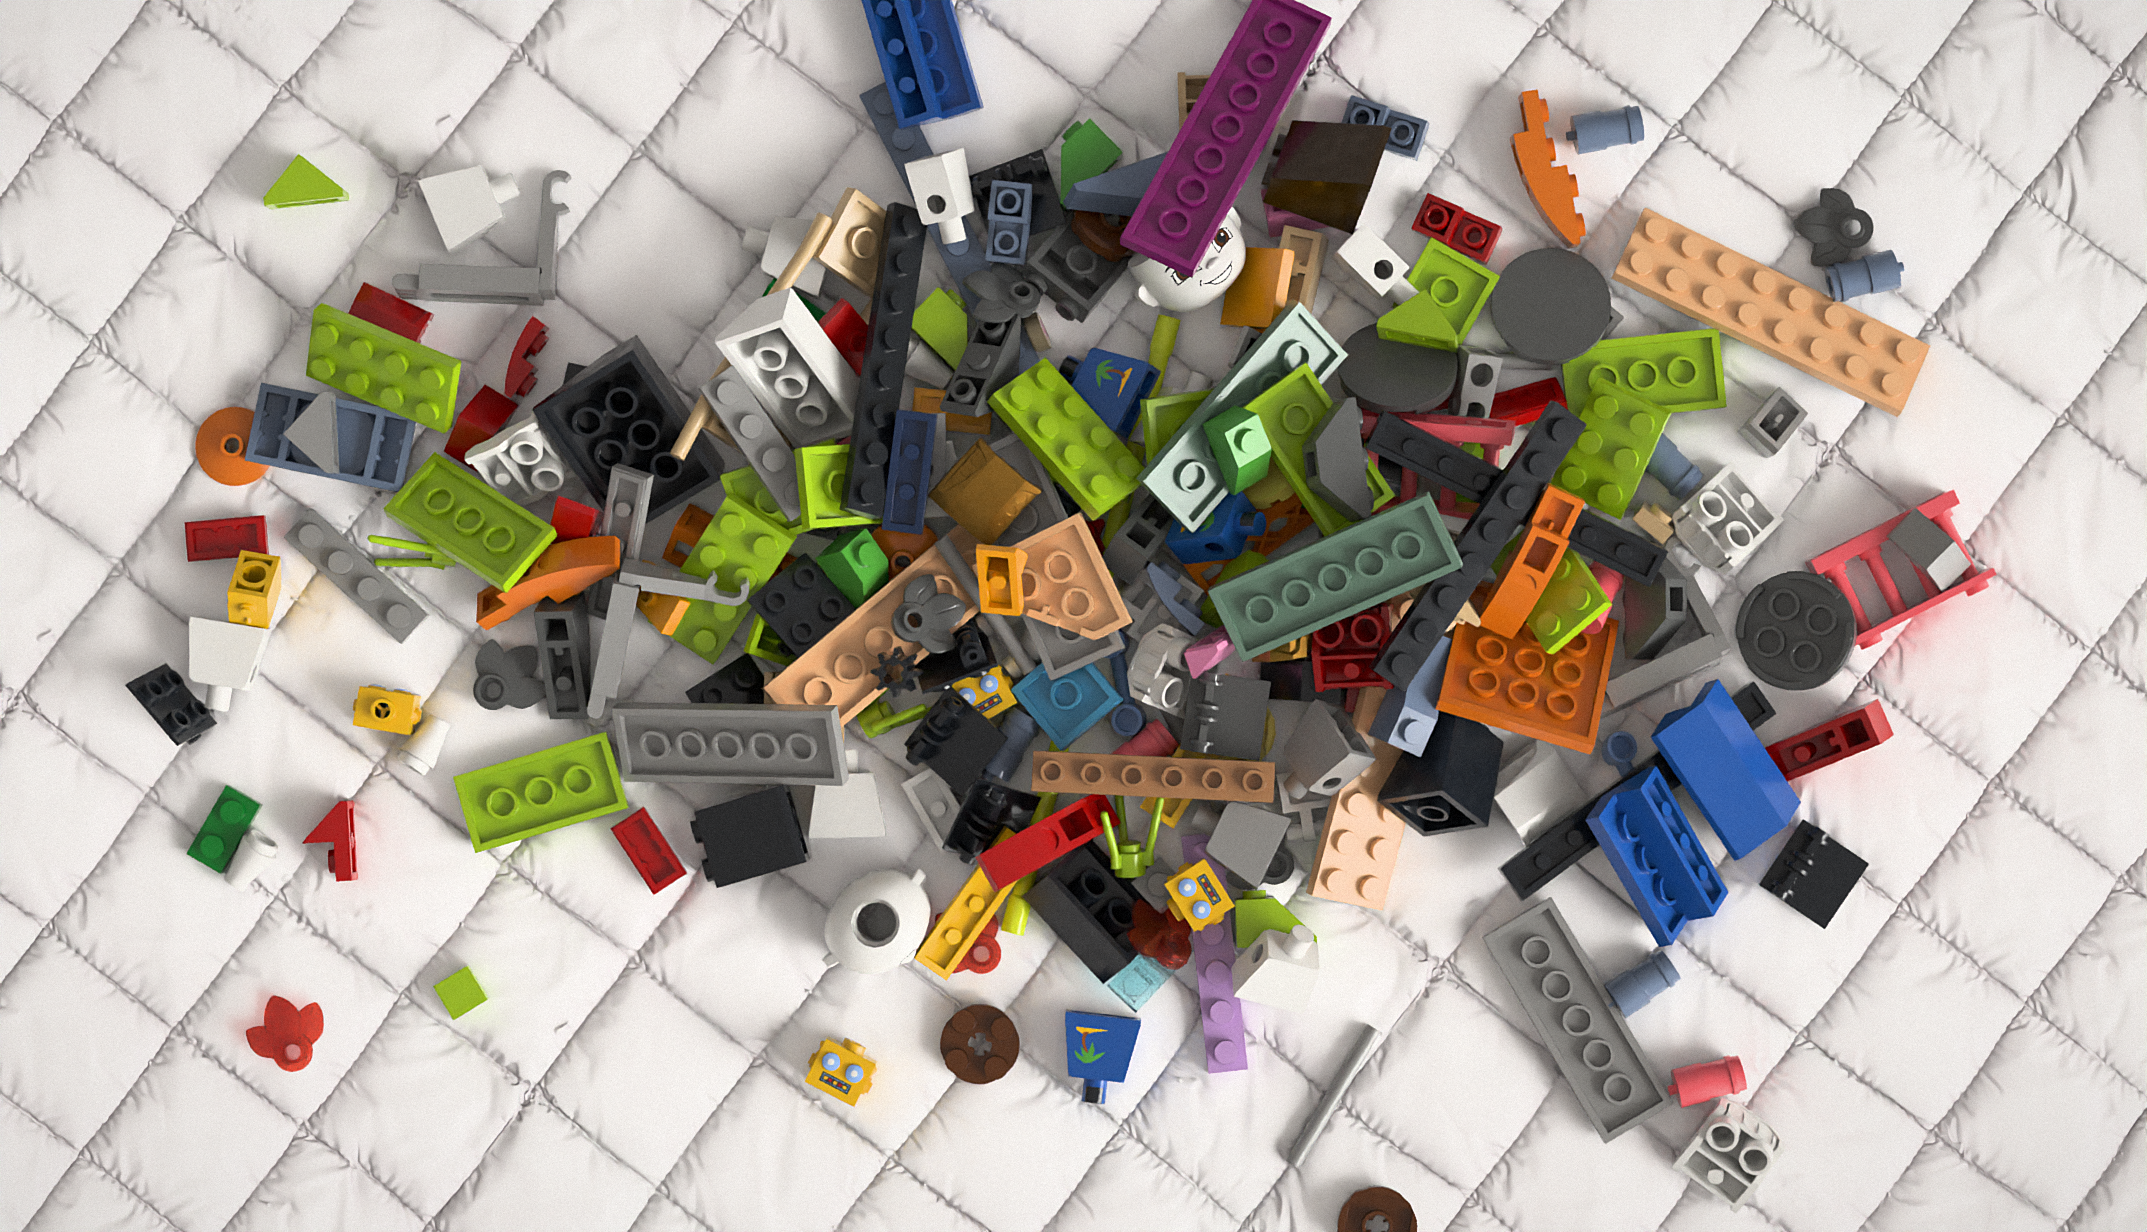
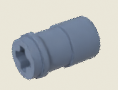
[1566,105,1645,155]
[1825,249,1905,302]
[1645,433,1704,501]
[983,706,1041,783]
[1604,949,1681,1018]

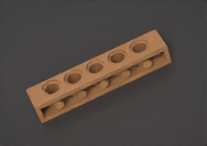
[1031,750,1275,803]

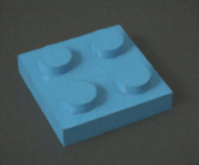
[1011,663,1124,751]

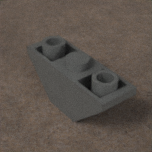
[940,314,1021,417]
[1302,397,1374,522]
[1622,541,1687,660]

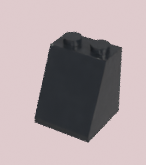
[1377,711,1504,837]
[690,785,811,888]

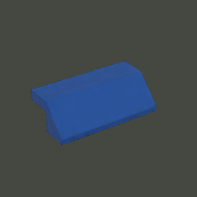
[861,0,984,129]
[1650,679,1801,861]
[1586,765,1729,947]

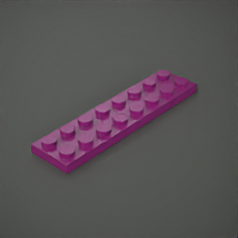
[1120,0,1332,278]

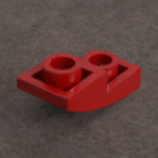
[1411,193,1503,265]
[504,315,550,401]

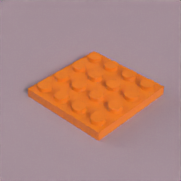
[1435,580,1619,754]

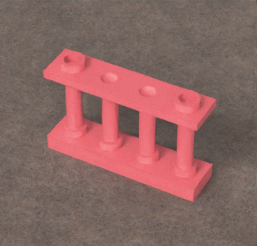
[1360,408,1515,520]
[1805,489,1997,650]

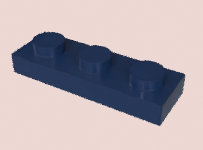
[882,409,938,535]

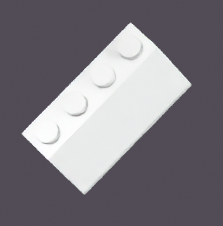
[715,287,860,449]

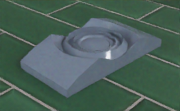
[245,383,417,492]

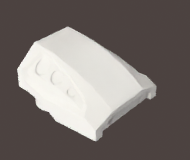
[464,413,576,506]
[1672,461,1784,574]
[1127,623,1226,719]
[1494,739,1589,846]
[1671,1098,1786,1214]

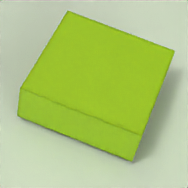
[433,965,489,1020]

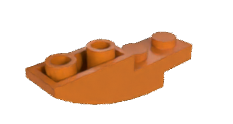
[1510,89,1586,248]
[1478,483,1585,639]
[476,535,620,630]

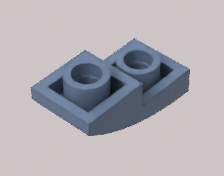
[1341,95,1430,161]
[985,180,1032,265]
[1146,561,1205,637]

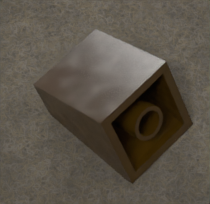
[1261,120,1392,235]

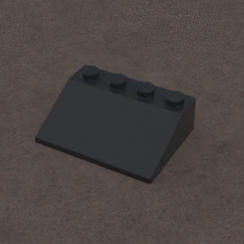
[532,335,725,524]

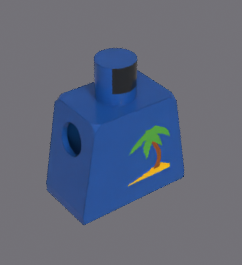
[1059,347,1161,439]
[1165,491,1266,564]
[1065,1009,1141,1104]

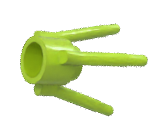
[367,535,456,570]
[856,688,933,739]
[1100,795,1164,878]

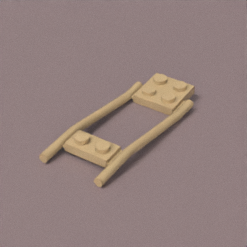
[670,187,886,461]

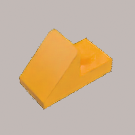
[976,544,1028,616]

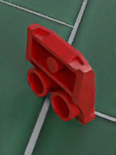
[348,282,435,343]
[1311,602,1395,692]

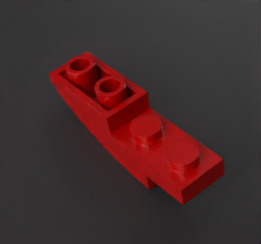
[975,794,1121,892]

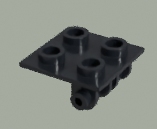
[969,149,1067,237]
[747,552,856,658]
[915,619,998,695]
[685,653,764,704]
[125,663,217,746]
[904,686,1008,797]
[942,778,1041,865]
[1759,819,1869,929]

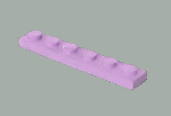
[1181,834,1248,1074]

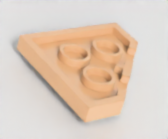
[972,513,1133,640]

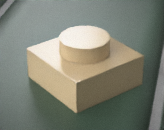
[1632,500,1675,544]

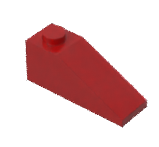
[1764,699,1894,782]

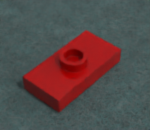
[818,298,868,378]
[1488,377,1568,426]
[184,515,269,562]
[610,807,688,895]

